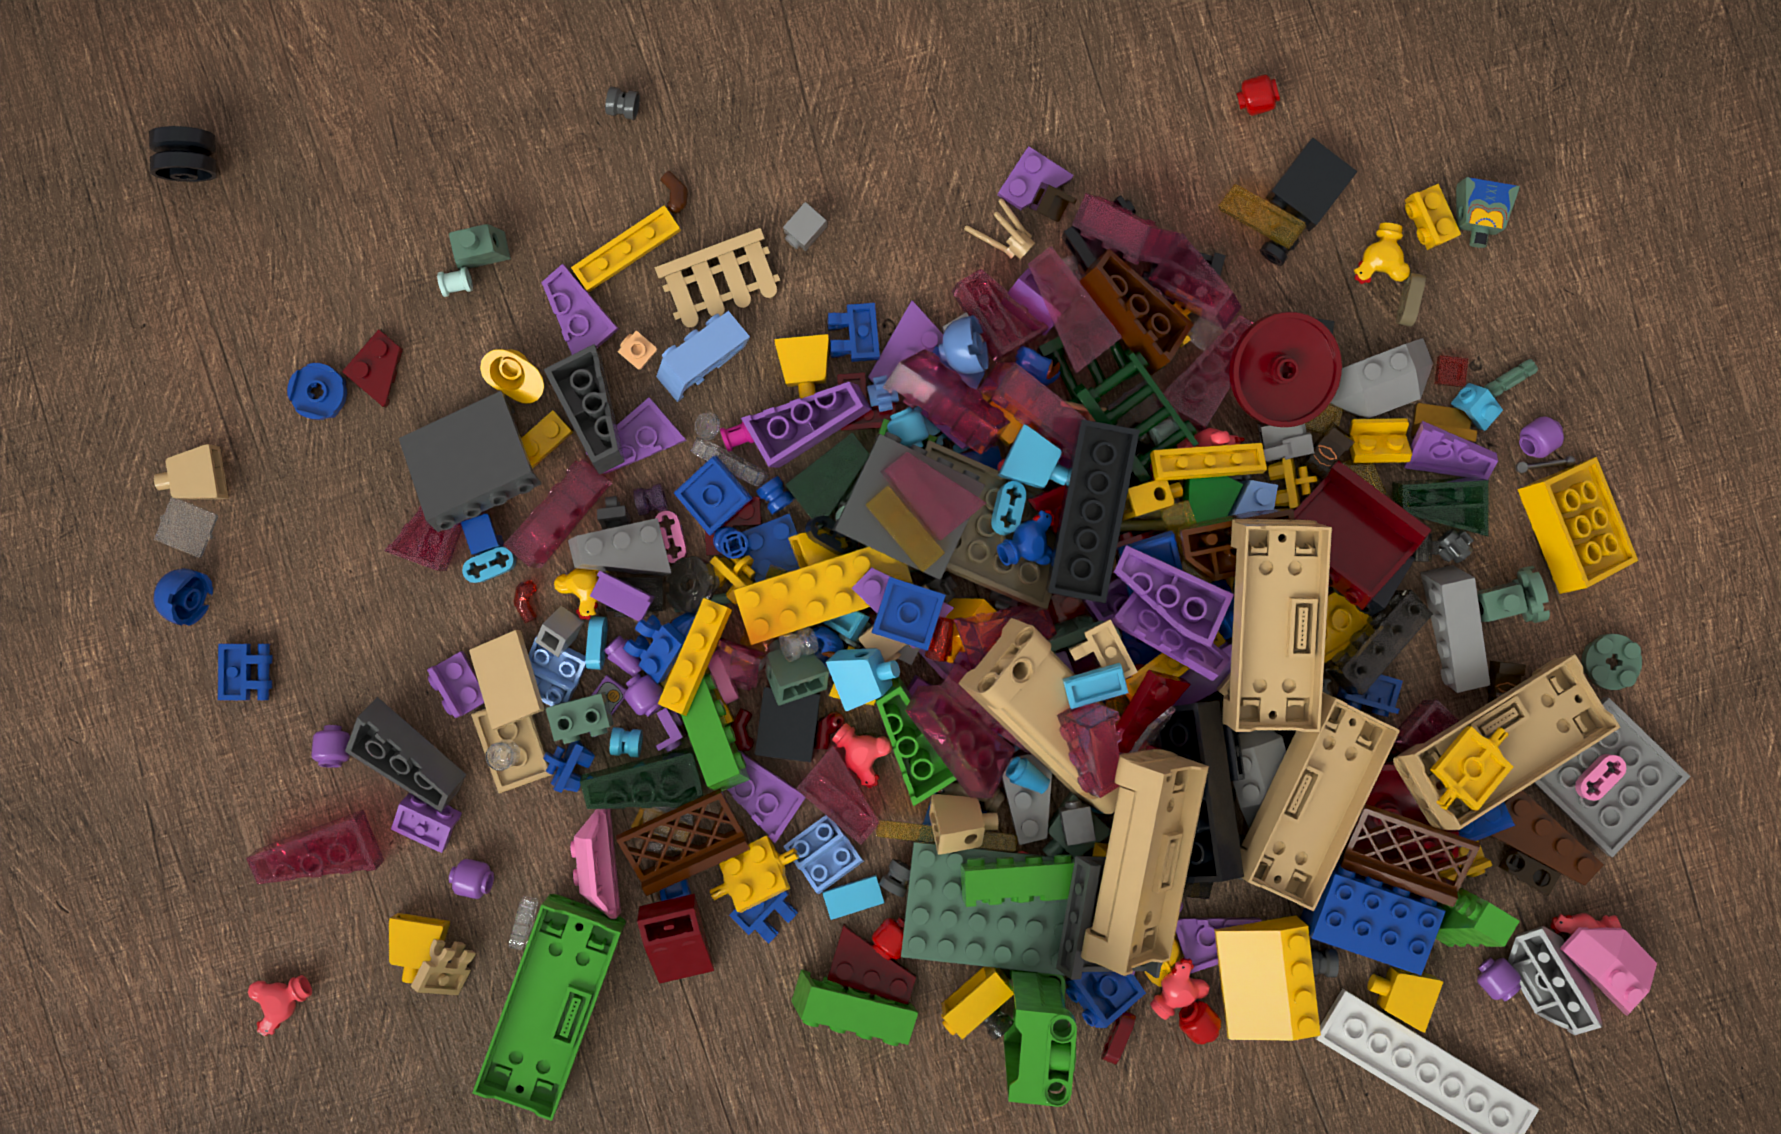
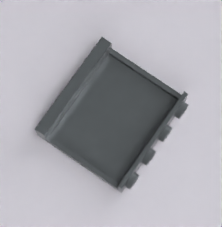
[399,391,542,532]
[832,432,985,580]
[1056,856,1163,980]

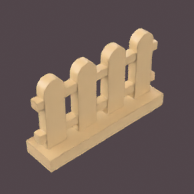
[654,228,780,327]

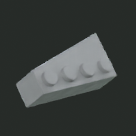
[1420,565,1490,693]

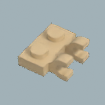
[1069,619,1138,679]
[411,939,476,995]

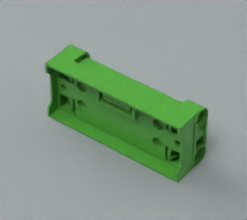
[472,894,626,1121]
[1004,969,1077,1107]

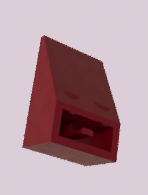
[637,893,714,984]

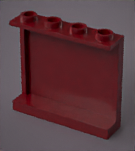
[1294,460,1432,610]

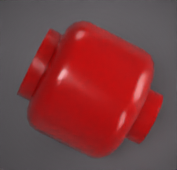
[1237,74,1280,116]
[872,917,905,961]
[1179,1001,1221,1044]

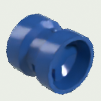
[756,476,795,515]
[713,526,748,559]

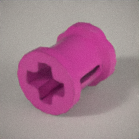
[720,421,754,452]

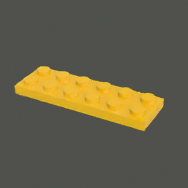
[733,547,913,645]

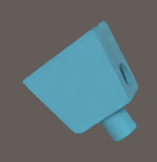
[997,424,1069,489]
[826,648,900,711]

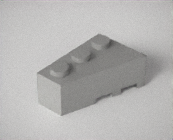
[568,518,671,577]
[997,751,1052,845]

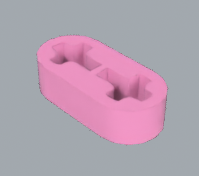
[655,511,687,563]
[708,650,740,704]
[1575,754,1626,801]

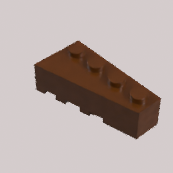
[1079,249,1194,375]
[1490,790,1604,886]

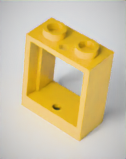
[941,966,1014,1039]

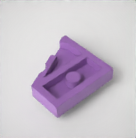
[997,146,1074,210]

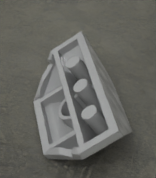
[1329,338,1433,419]
[1233,730,1286,829]
[1508,926,1603,1035]

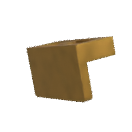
[1411,403,1477,443]

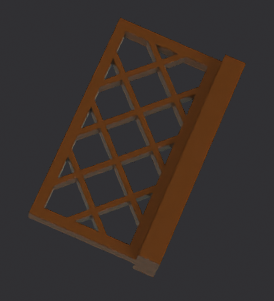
[616,788,750,896]
[1340,804,1480,907]

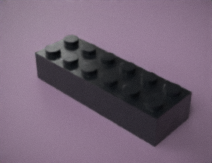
[1046,419,1140,603]
[1154,701,1244,883]

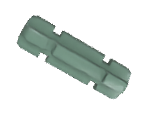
[1484,359,1538,398]

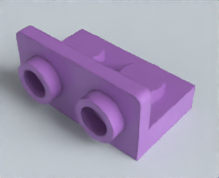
[427,651,484,718]
[391,792,462,853]

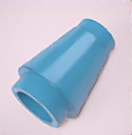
[1006,757,1050,794]

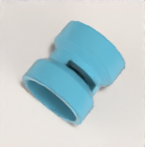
[610,727,643,758]

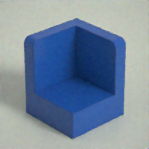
[461,514,505,555]

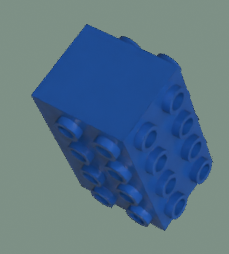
[1300,860,1446,976]

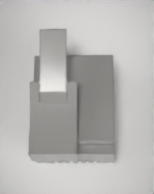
[1258,423,1314,461]

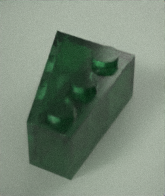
[785,433,869,530]
[1392,477,1489,537]

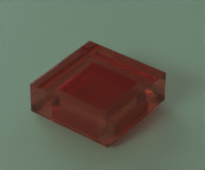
[1434,355,1468,387]

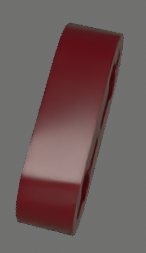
[1101,1011,1136,1065]

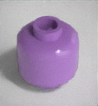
[1519,416,1564,458]
[624,674,664,717]
[311,725,350,768]
[449,859,494,899]
[1477,957,1522,1001]

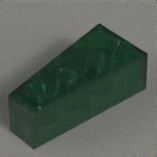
[580,747,704,809]

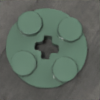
[1512,566,1550,623]
[1581,634,1642,690]

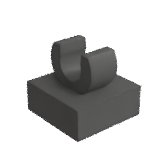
[597,496,631,530]

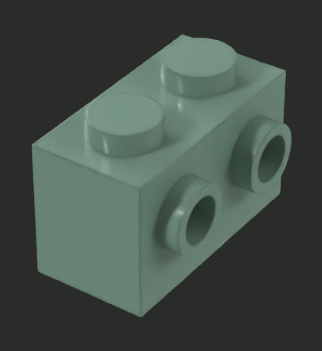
[546,692,614,744]

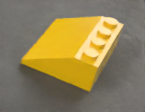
[1517,457,1638,594]
[1214,915,1321,1041]

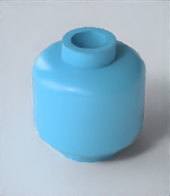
[887,408,929,448]

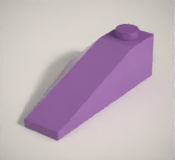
[1114,545,1234,648]

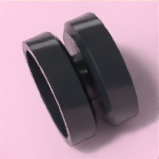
[149,126,217,182]

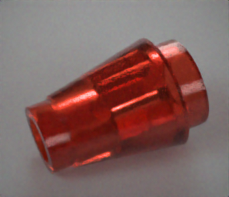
[925,617,955,662]

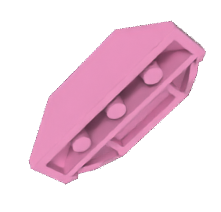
[570,801,621,919]
[1560,927,1657,1016]

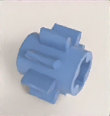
[867,375,899,412]

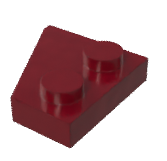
[342,329,403,408]

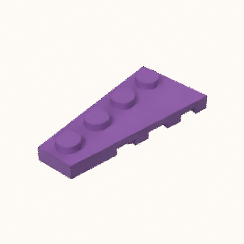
[1111,591,1231,681]

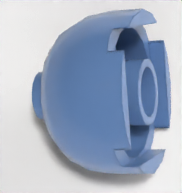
[939,315,989,374]

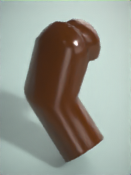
[660,171,688,214]

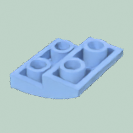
[529,635,586,706]
[784,813,864,894]

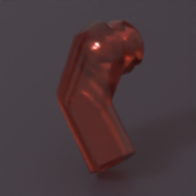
[513,580,537,624]

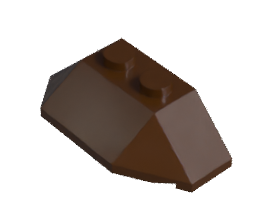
[1180,508,1295,581]

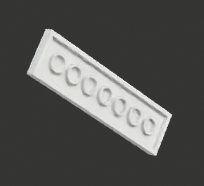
[1315,988,1539,1134]

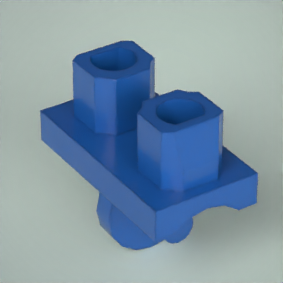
[543,740,595,793]

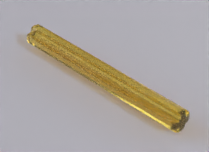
[876,820,1017,852]

